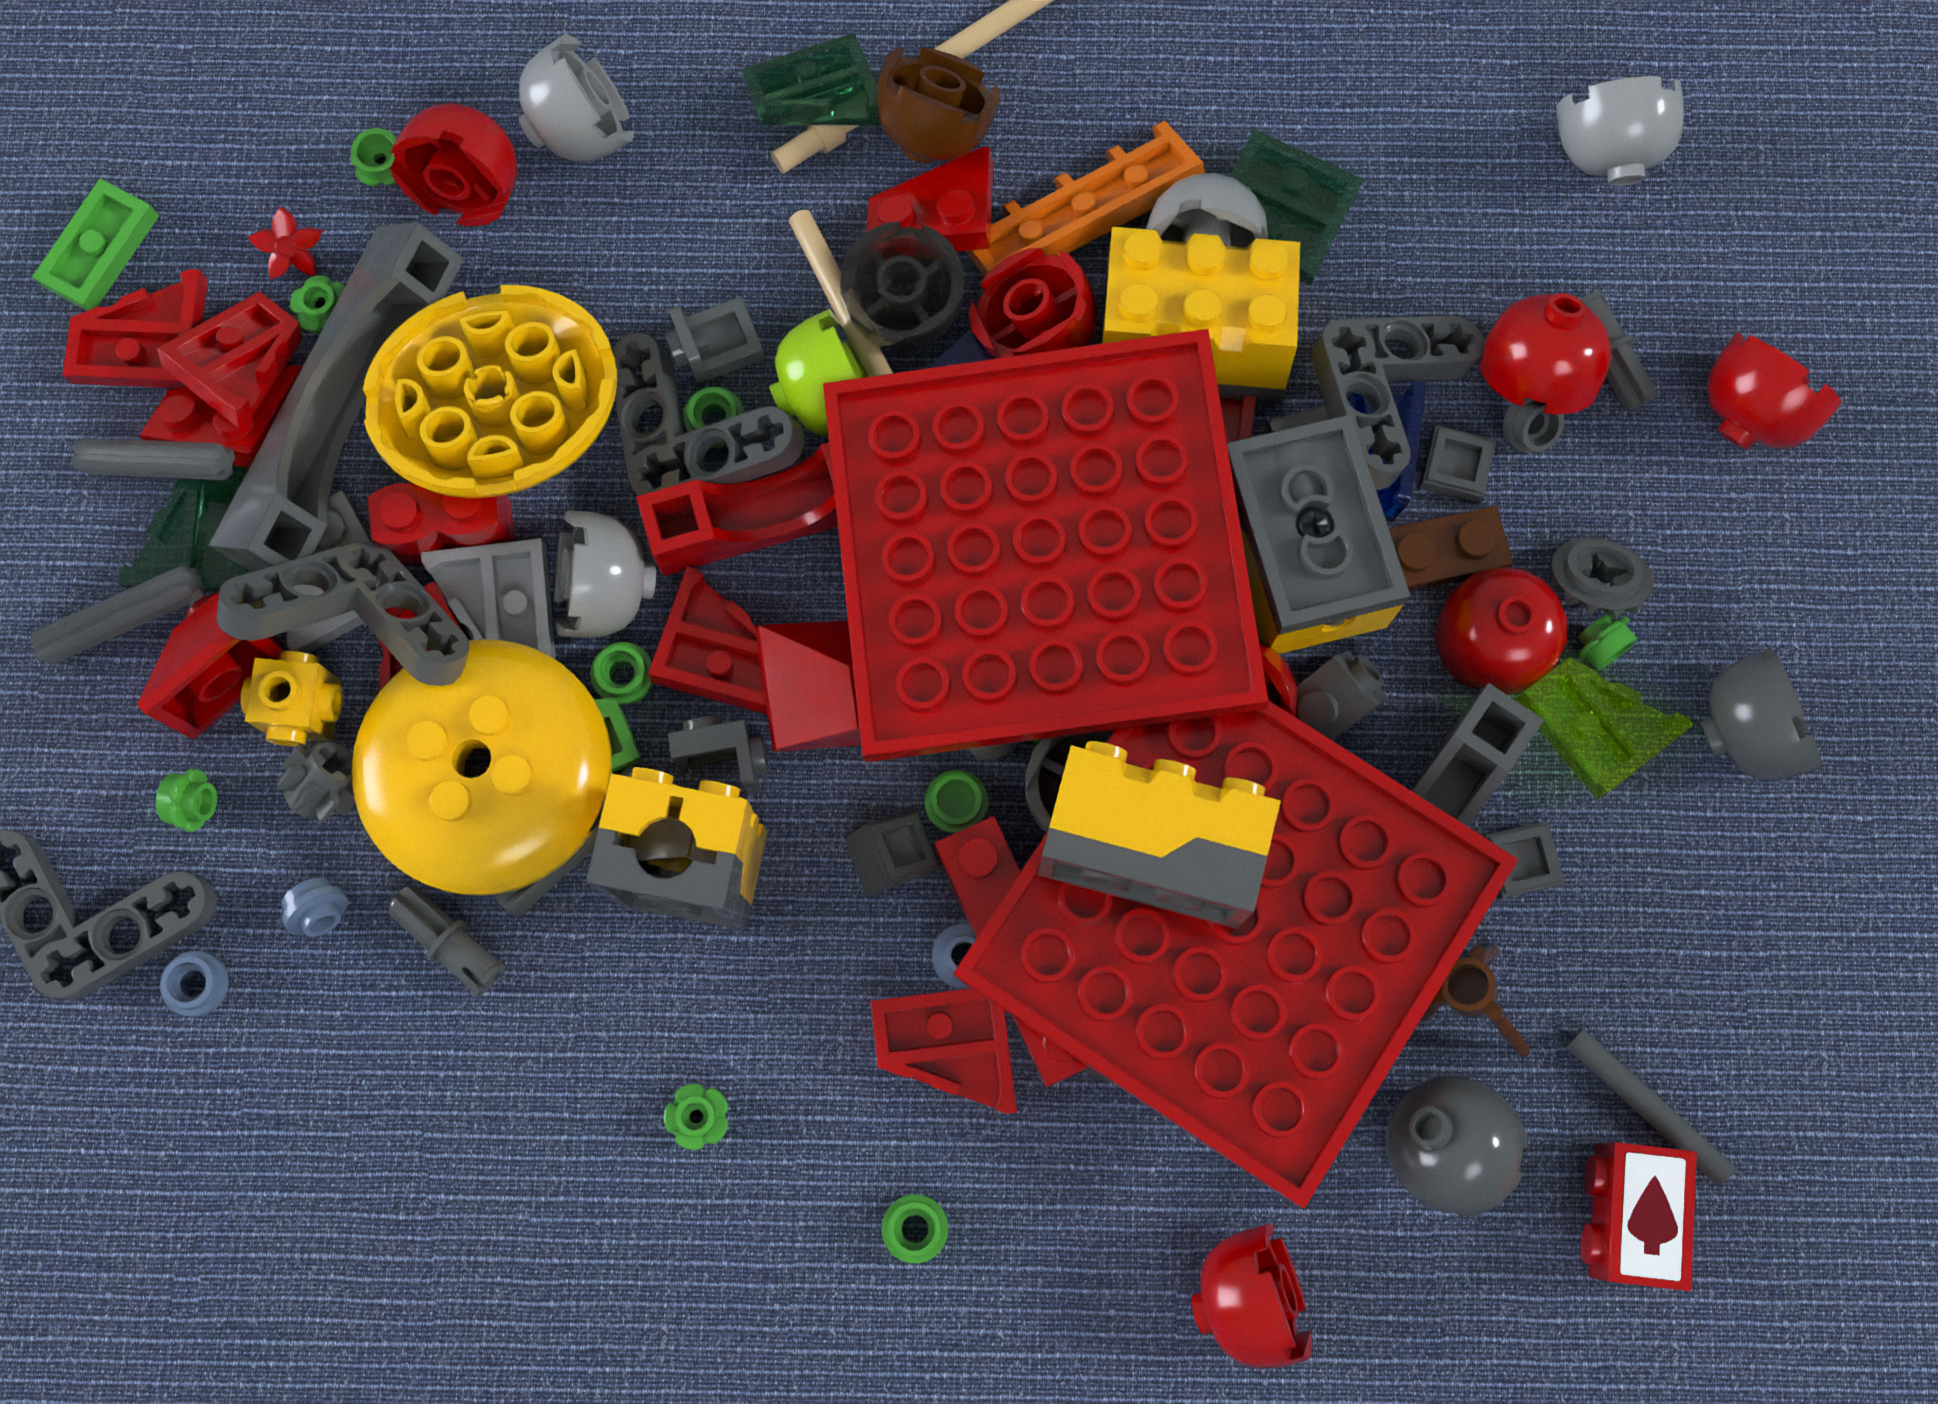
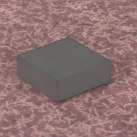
[1419,425,1496,504]
[1483,821,1565,900]

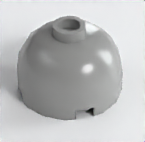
[519,33,634,163]
[1556,76,1684,186]
[1146,173,1268,247]
[554,510,656,638]

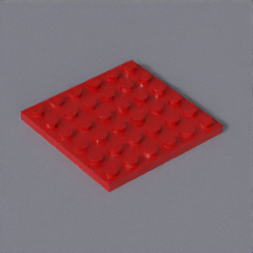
[823,329,1269,762]
[953,700,1519,1209]

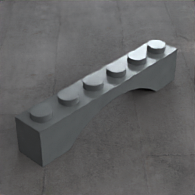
[208,222,464,572]
[1410,683,1544,827]

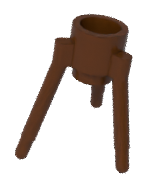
[1421,944,1530,1057]

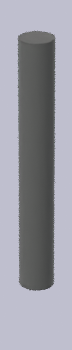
[1564,1028,1736,1185]

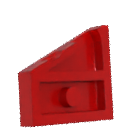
[62,269,208,388]
[157,291,302,429]

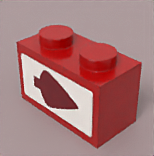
[1581,1142,1697,1291]

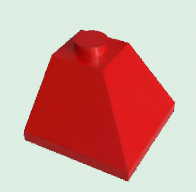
[137,590,286,740]
[755,620,861,752]

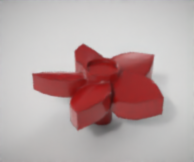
[248,206,323,279]

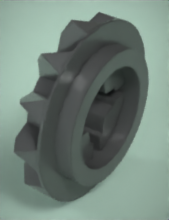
[1549,538,1654,620]

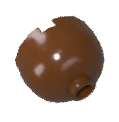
[875,47,1000,163]

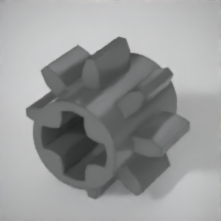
[277,740,356,822]

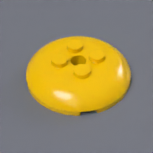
[363,285,617,498]
[352,639,612,896]

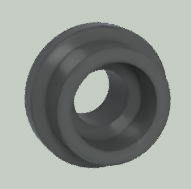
[1503,397,1564,453]

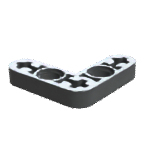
[1311,316,1485,490]
[612,332,805,495]
[216,542,469,686]
[0,830,217,1000]

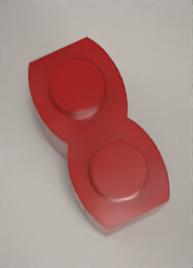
[368,483,515,565]

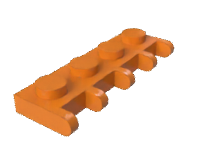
[965,121,1205,277]

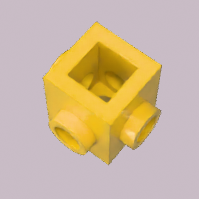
[241,651,343,747]

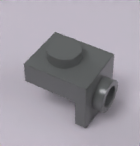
[664,296,766,385]
[1295,651,1388,741]
[667,716,769,794]

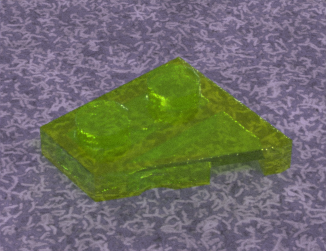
[1515,657,1694,800]

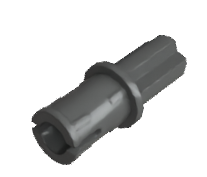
[1580,291,1657,411]
[388,885,506,998]

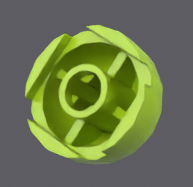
[769,309,866,438]

